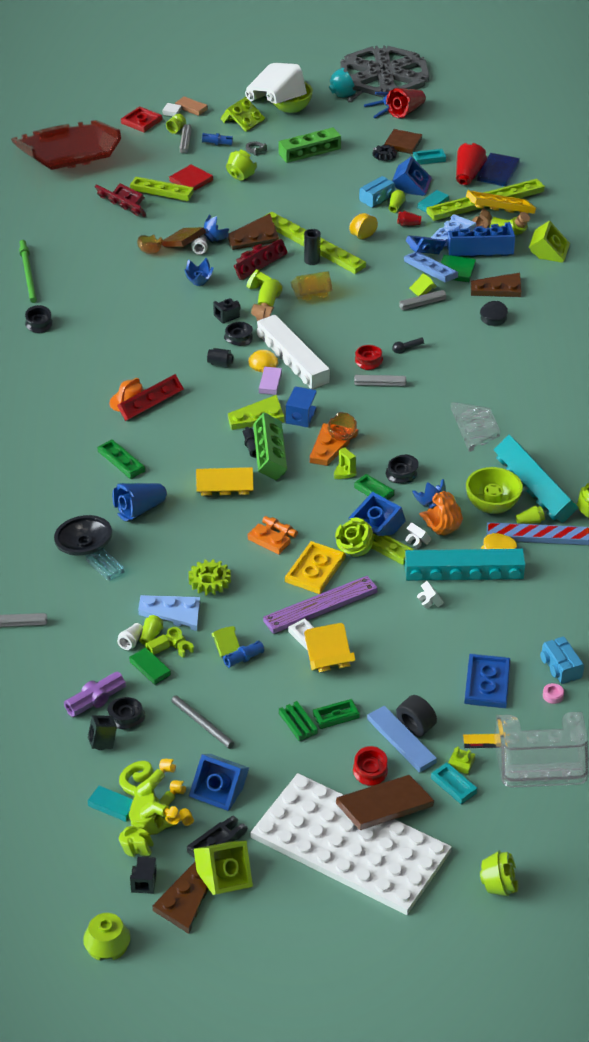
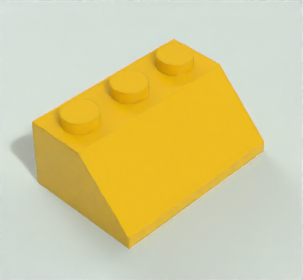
[196,467,253,496]

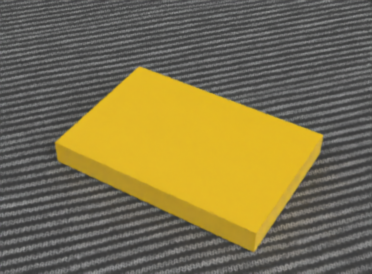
[285,541,346,594]

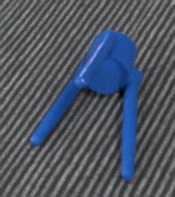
[364,92,389,118]

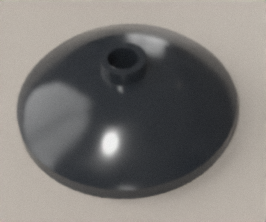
[54,515,112,556]

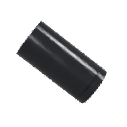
[304,229,321,265]

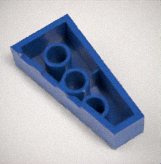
[447,222,515,257]

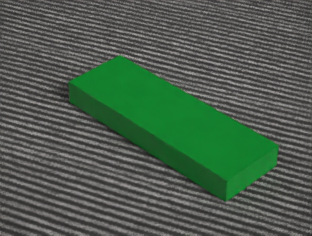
[97,439,145,479]

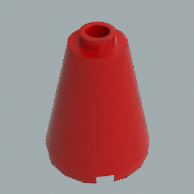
[386,88,426,118]
[456,143,487,185]

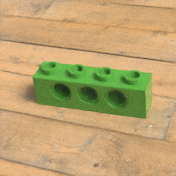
[279,127,341,163]
[253,412,287,481]

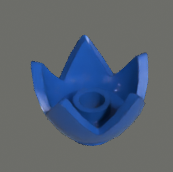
[204,214,229,242]
[184,258,214,286]
[412,479,446,509]

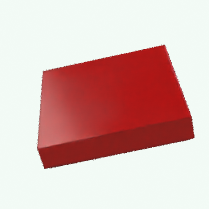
[121,106,163,133]
[169,164,213,191]

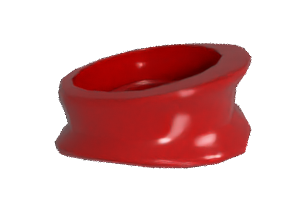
[355,345,383,370]
[353,746,388,786]

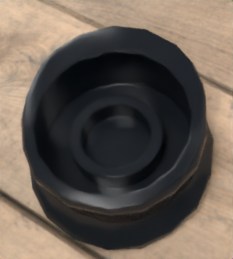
[480,301,508,326]
[25,305,53,333]
[224,321,253,346]
[386,454,419,483]
[107,697,146,729]

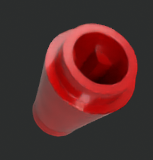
[397,210,421,226]

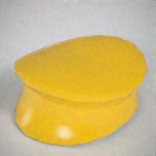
[349,213,378,239]
[481,533,517,549]

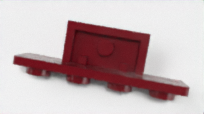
[95,183,146,217]
[234,239,288,280]

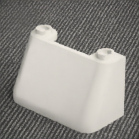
[245,63,307,104]

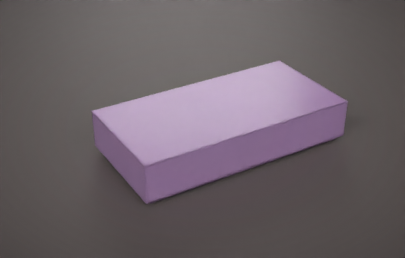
[259,367,282,395]

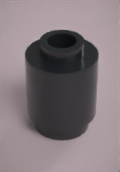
[207,348,234,367]

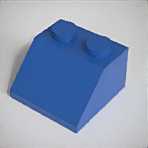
[392,156,432,196]
[349,492,406,536]
[189,754,249,811]

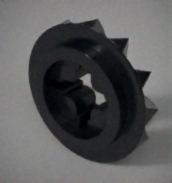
[372,144,397,161]

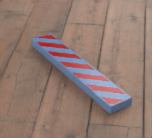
[487,522,589,545]

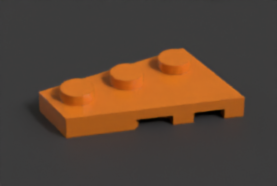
[309,423,358,466]

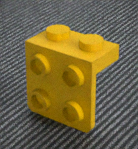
[304,623,355,673]

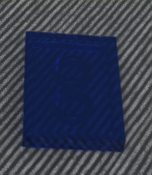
[477,153,520,186]

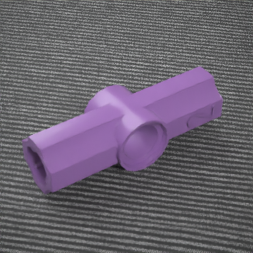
[64,671,126,717]

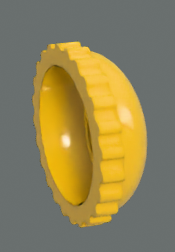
[248,350,278,372]

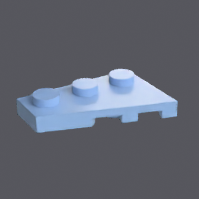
[431,214,477,247]
[138,595,200,631]

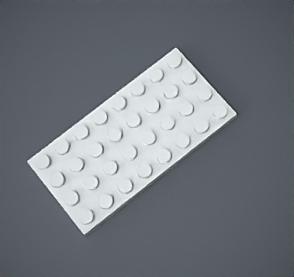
[251,773,452,915]

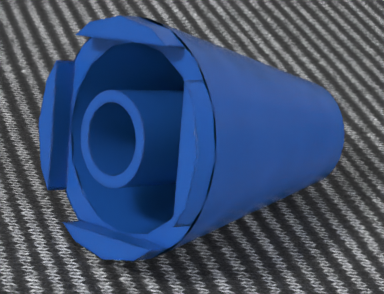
[112,483,167,521]

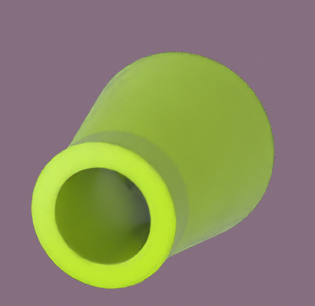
[388,190,406,213]
[515,505,545,524]
[139,615,163,645]

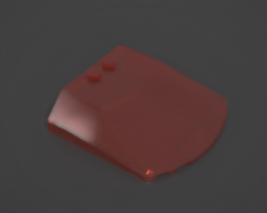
[11,120,121,170]

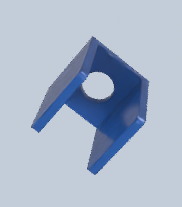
[286,386,317,428]

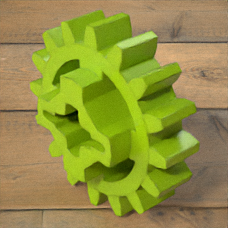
[188,559,231,595]

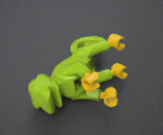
[119,758,194,857]

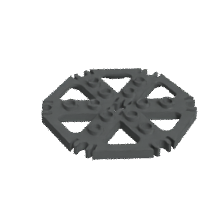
[340,45,429,97]

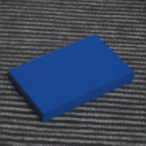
[464,654,511,708]

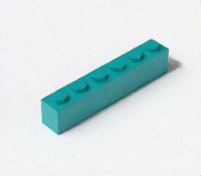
[493,434,579,523]
[405,548,525,581]

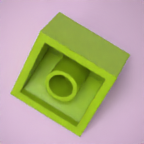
[529,220,570,263]
[194,841,253,895]

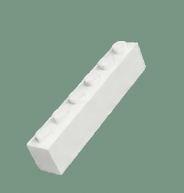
[256,315,330,389]

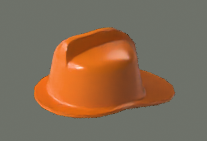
[109,378,145,412]

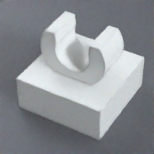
[406,523,431,549]
[417,581,444,609]

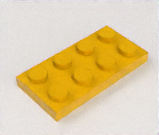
[466,190,536,215]

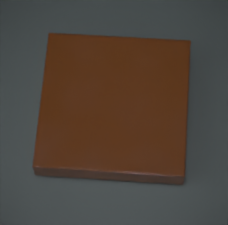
[384,129,422,154]
[161,227,206,247]

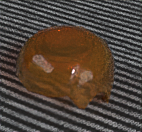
[137,234,163,254]
[327,412,357,441]

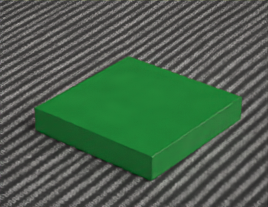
[441,255,476,283]

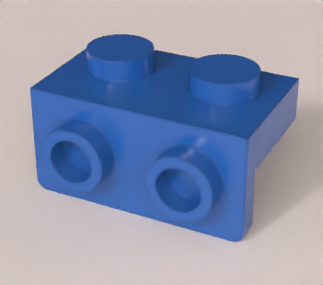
[406,235,446,255]

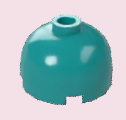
[329,68,356,98]

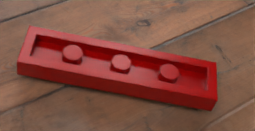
[117,374,184,421]

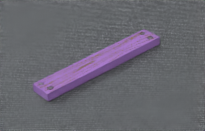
[263,576,377,634]

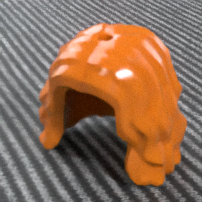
[419,491,463,536]

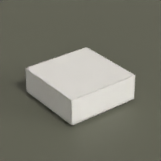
[162,103,182,117]

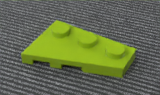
[228,395,284,430]

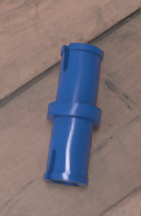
[202,133,233,146]
[223,640,264,668]

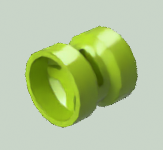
[166,113,186,134]

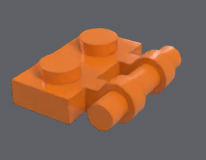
[248,516,298,555]

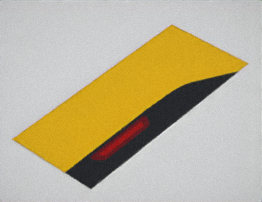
[463,734,507,748]

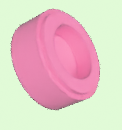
[543,683,564,704]

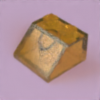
[290,271,333,301]

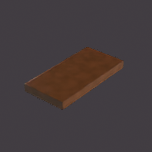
[336,775,434,830]

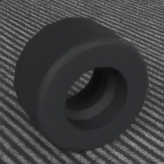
[396,695,437,737]

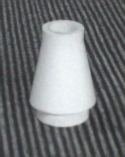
[191,235,208,254]
[117,623,143,650]

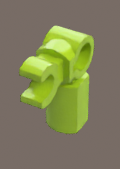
[145,627,194,658]

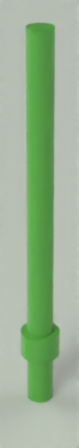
[19,240,37,303]

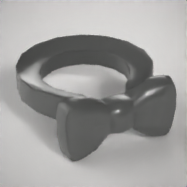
[246,141,267,155]

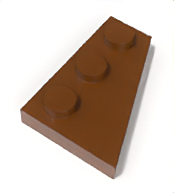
[228,213,279,250]
[470,272,521,297]
[152,862,209,934]

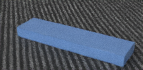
[404,252,458,283]
[367,706,437,773]

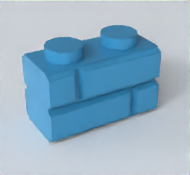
[359,176,395,208]
[540,636,584,684]

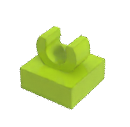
[448,746,476,775]

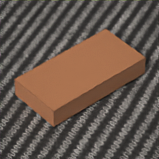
[175,97,208,116]

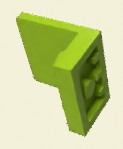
[220,97,265,132]

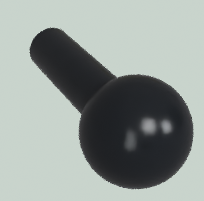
[392,337,425,354]

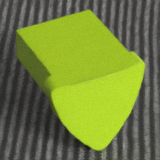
[246,269,272,289]
[409,273,437,296]
[334,447,357,479]
[211,626,240,657]

